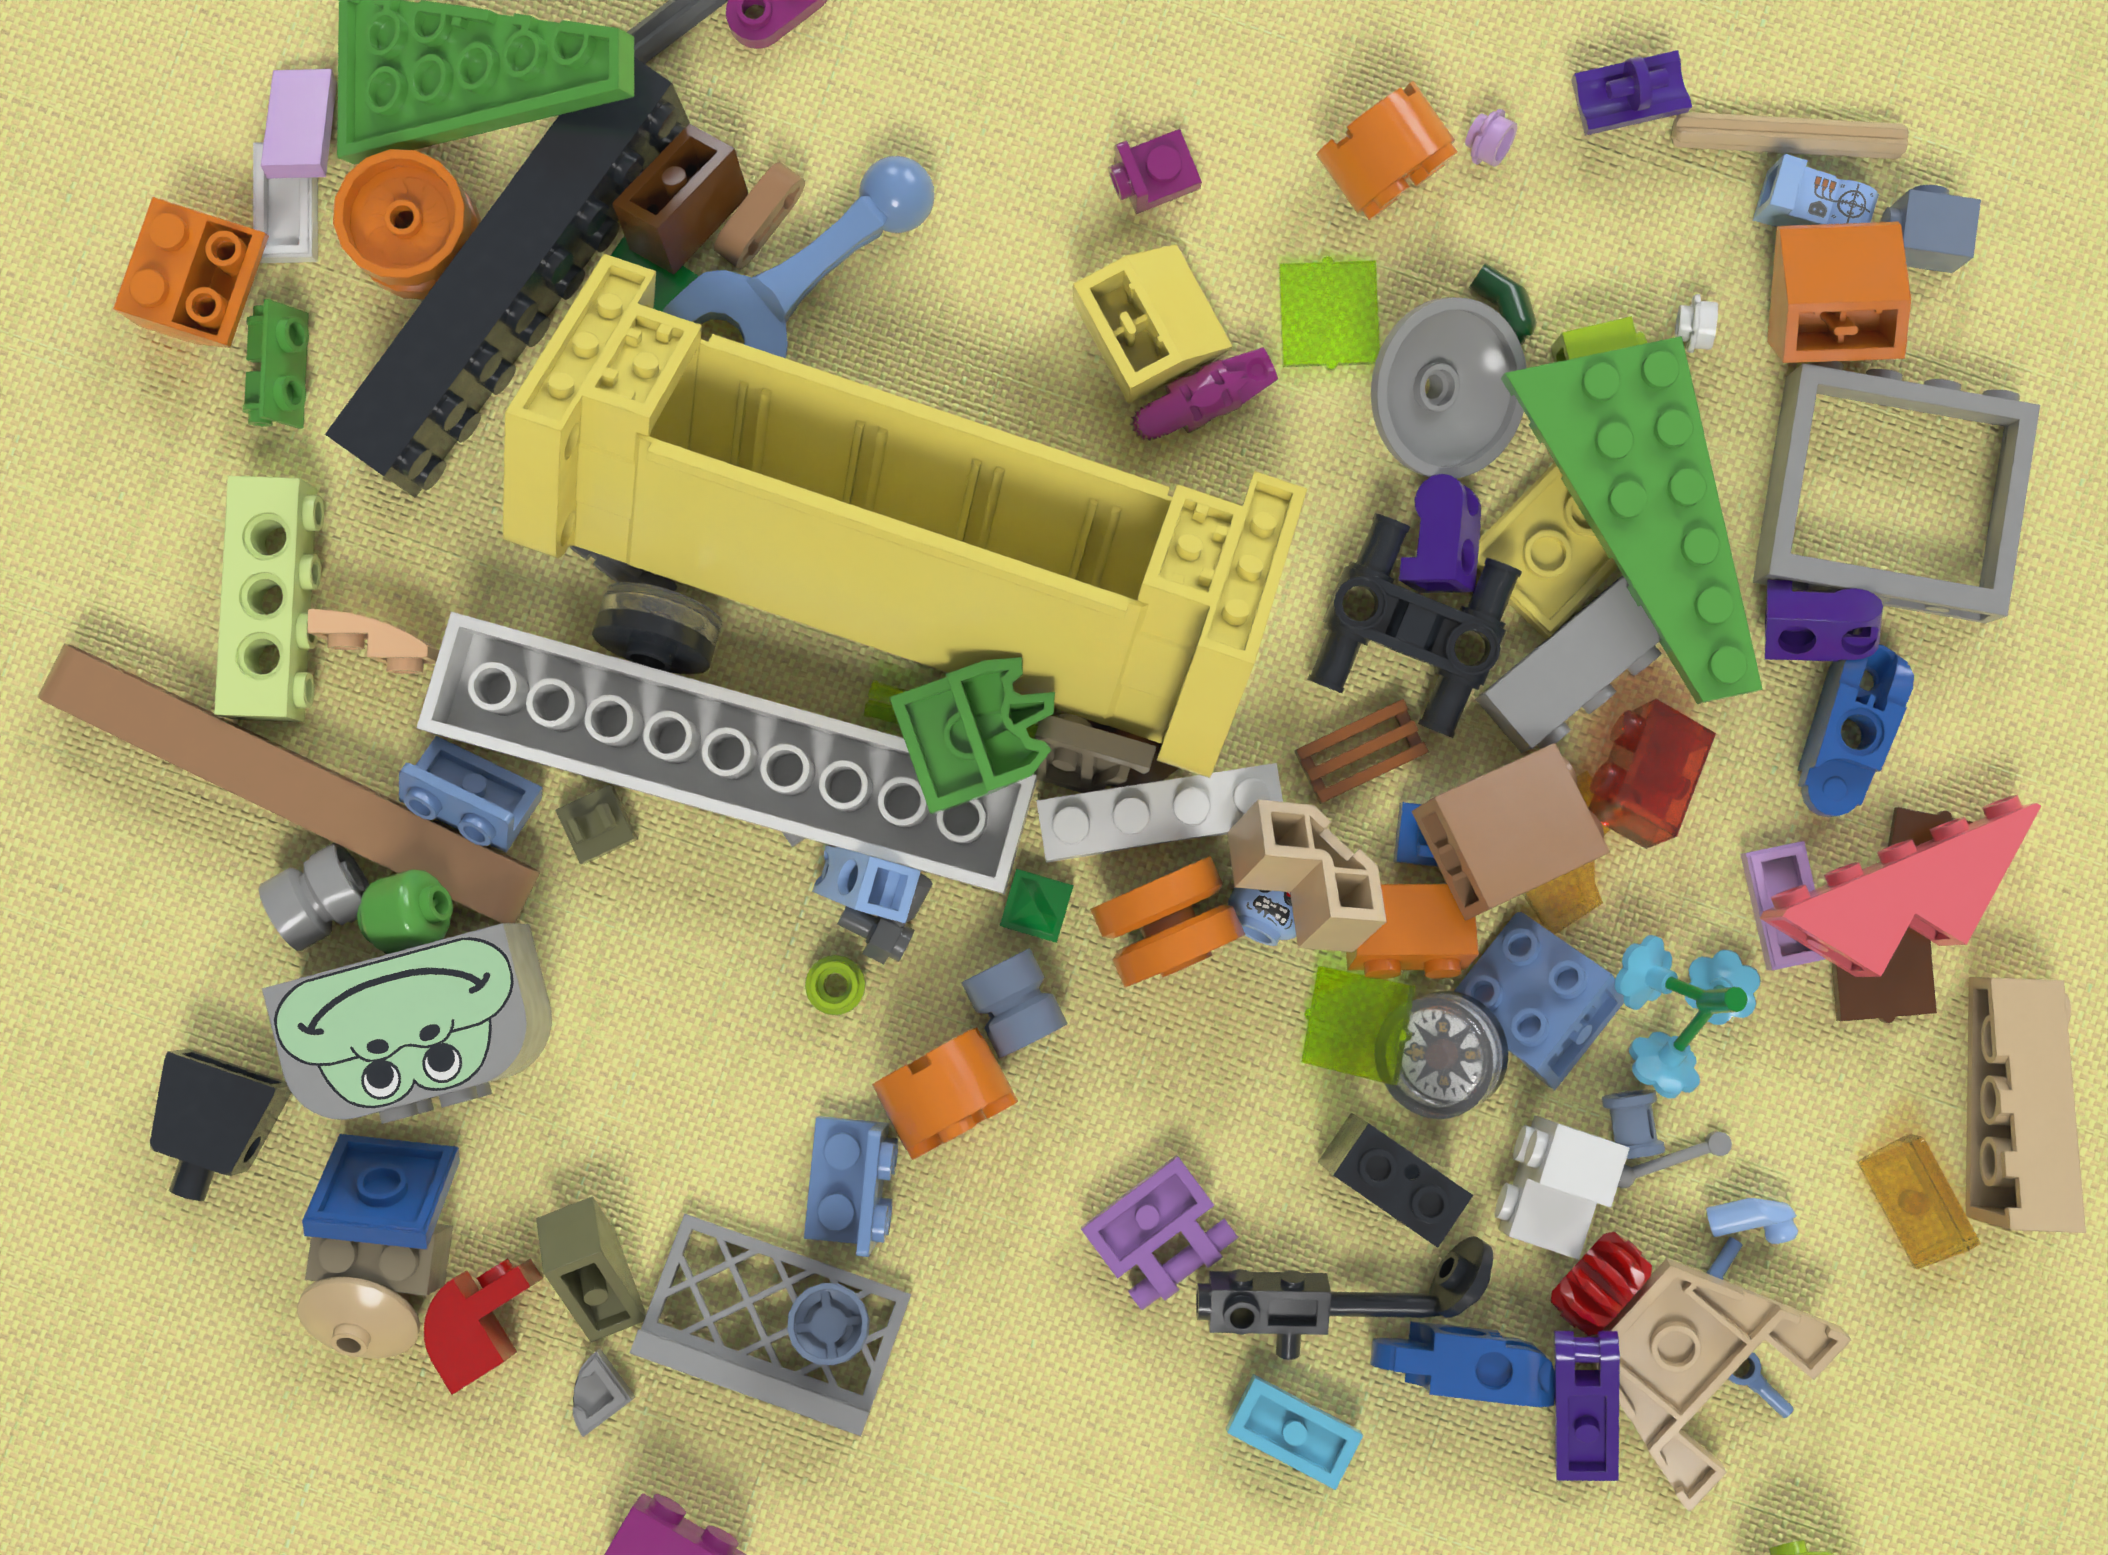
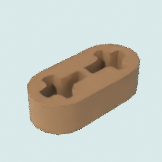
[714,161,805,269]

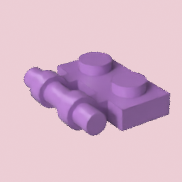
[1081,1155,1239,1310]

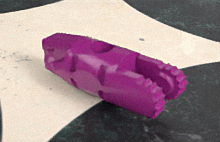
[1130,347,1278,441]

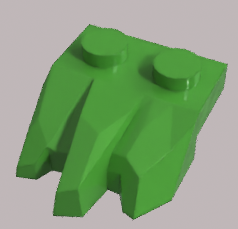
[889,657,1055,815]

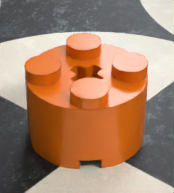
[1316,81,1458,220]
[872,1027,1018,1160]

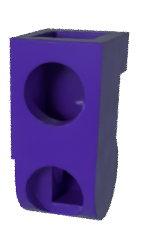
[1399,474,1481,593]
[1765,580,1883,661]

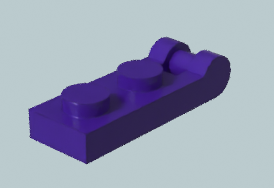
[1554,1331,1620,1481]

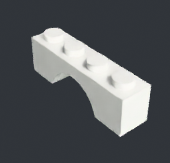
[1036,763,1283,863]

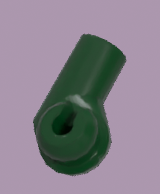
[1469,263,1537,345]

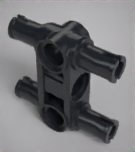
[1307,513,1522,738]

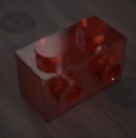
[1588,698,1716,849]

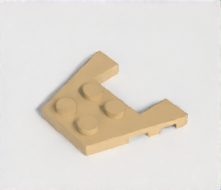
[1594,1258,1851,1512]

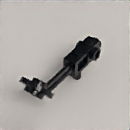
[1196,1236,1493,1360]

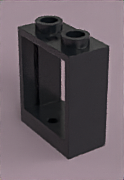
[1318,1113,1473,1248]

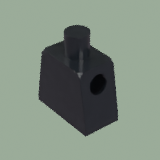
[150,1049,292,1201]

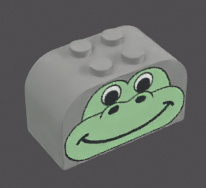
[262,923,552,1124]

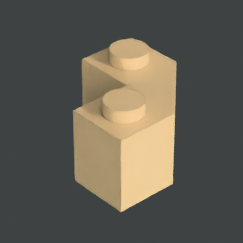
[1228,799,1387,952]

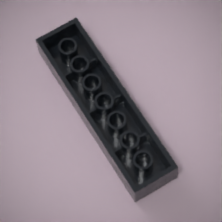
[325,57,690,498]

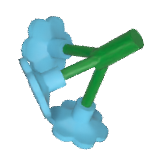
[1615,935,1761,1098]

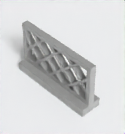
[630,1214,911,1436]

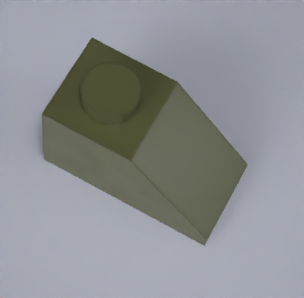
[536,1196,646,1342]

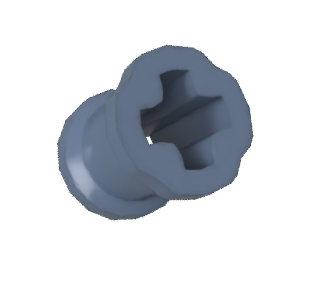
[1602,1090,1665,1159]

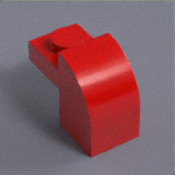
[424,1258,543,1395]

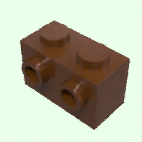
[612,123,748,275]

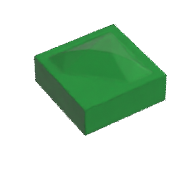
[1000,869,1074,943]

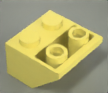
[1073,244,1233,404]

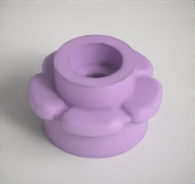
[1465,109,1517,167]

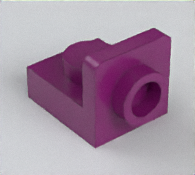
[1108,129,1202,214]

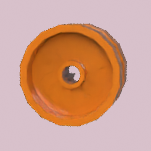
[333,149,481,299]
[1090,856,1246,988]

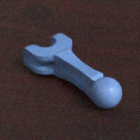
[663,156,935,358]

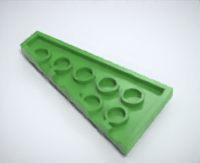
[337,0,634,165]
[1501,336,1763,704]

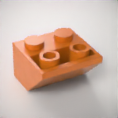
[113,197,269,348]
[1767,221,1911,363]

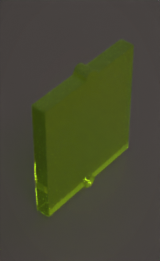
[1278,256,1380,372]
[1301,965,1415,1085]

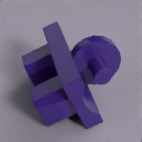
[1571,50,1692,136]

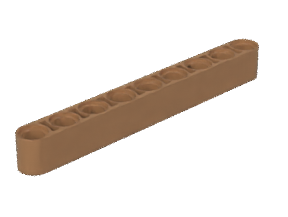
[37,643,540,923]

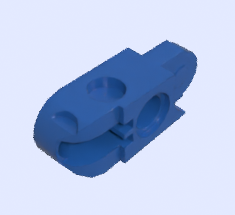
[1797,645,1914,817]
[1370,1321,1555,1407]

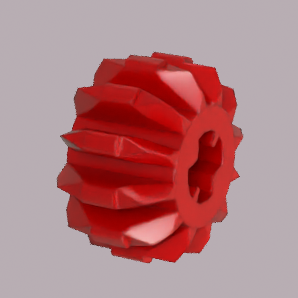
[1551,1231,1652,1336]

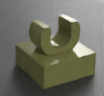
[555,785,638,865]

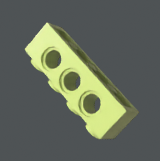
[214,476,324,722]

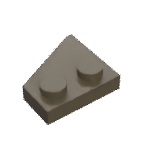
[1034,714,1156,793]

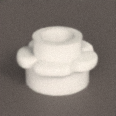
[1675,294,1718,353]

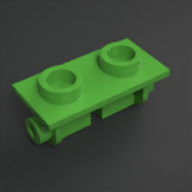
[242,299,309,429]

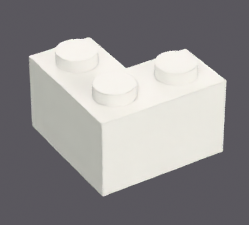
[1495,1116,1630,1260]

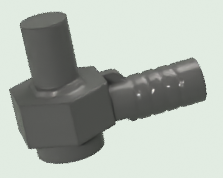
[837,873,933,964]

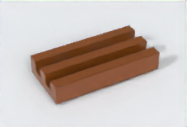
[1294,699,1429,804]

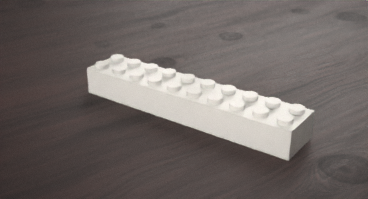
[417,612,1037,894]

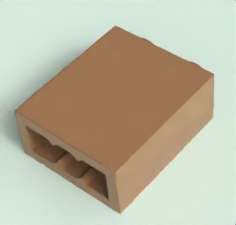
[1411,743,1610,921]

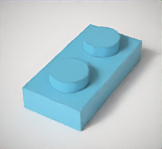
[1226,1374,1363,1490]

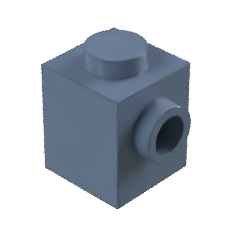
[1880,185,1981,273]

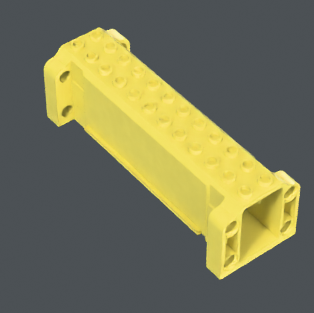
[503,254,1307,778]

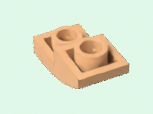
[308,609,439,674]

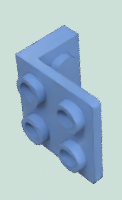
[1454,912,1624,1091]
[804,1116,898,1257]

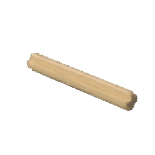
[1672,112,1908,159]

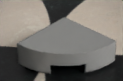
[573,1348,635,1437]

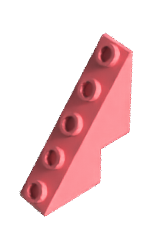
[1760,795,2041,977]

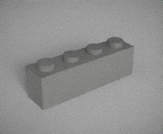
[1475,575,1662,753]

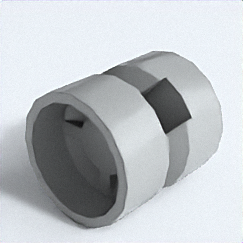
[259,843,370,951]

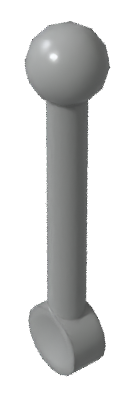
[1618,1131,1732,1188]

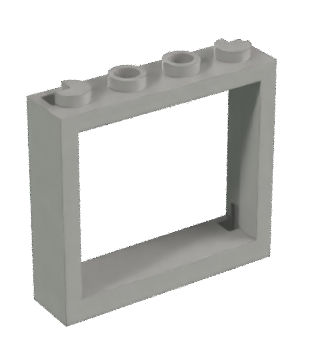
[1753,361,2040,624]

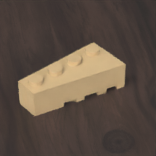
[1965,977,2086,1233]

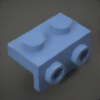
[399,736,543,853]

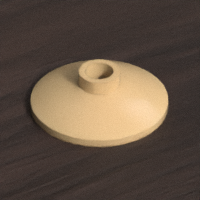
[297,1277,420,1359]

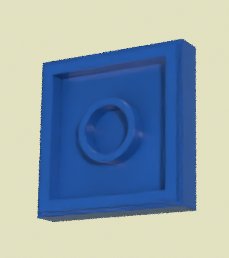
[302,1134,460,1249]

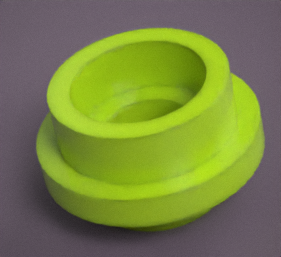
[805,955,866,1015]

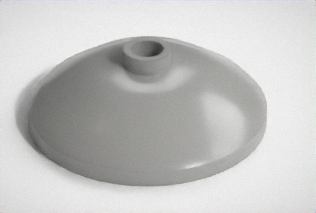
[1371,297,1527,478]

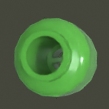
[357,870,453,954]

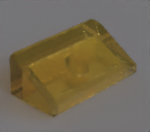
[1856,1133,1981,1269]

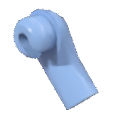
[1706,1198,1798,1244]

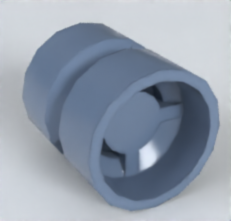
[961,948,1068,1058]
[787,1283,870,1365]

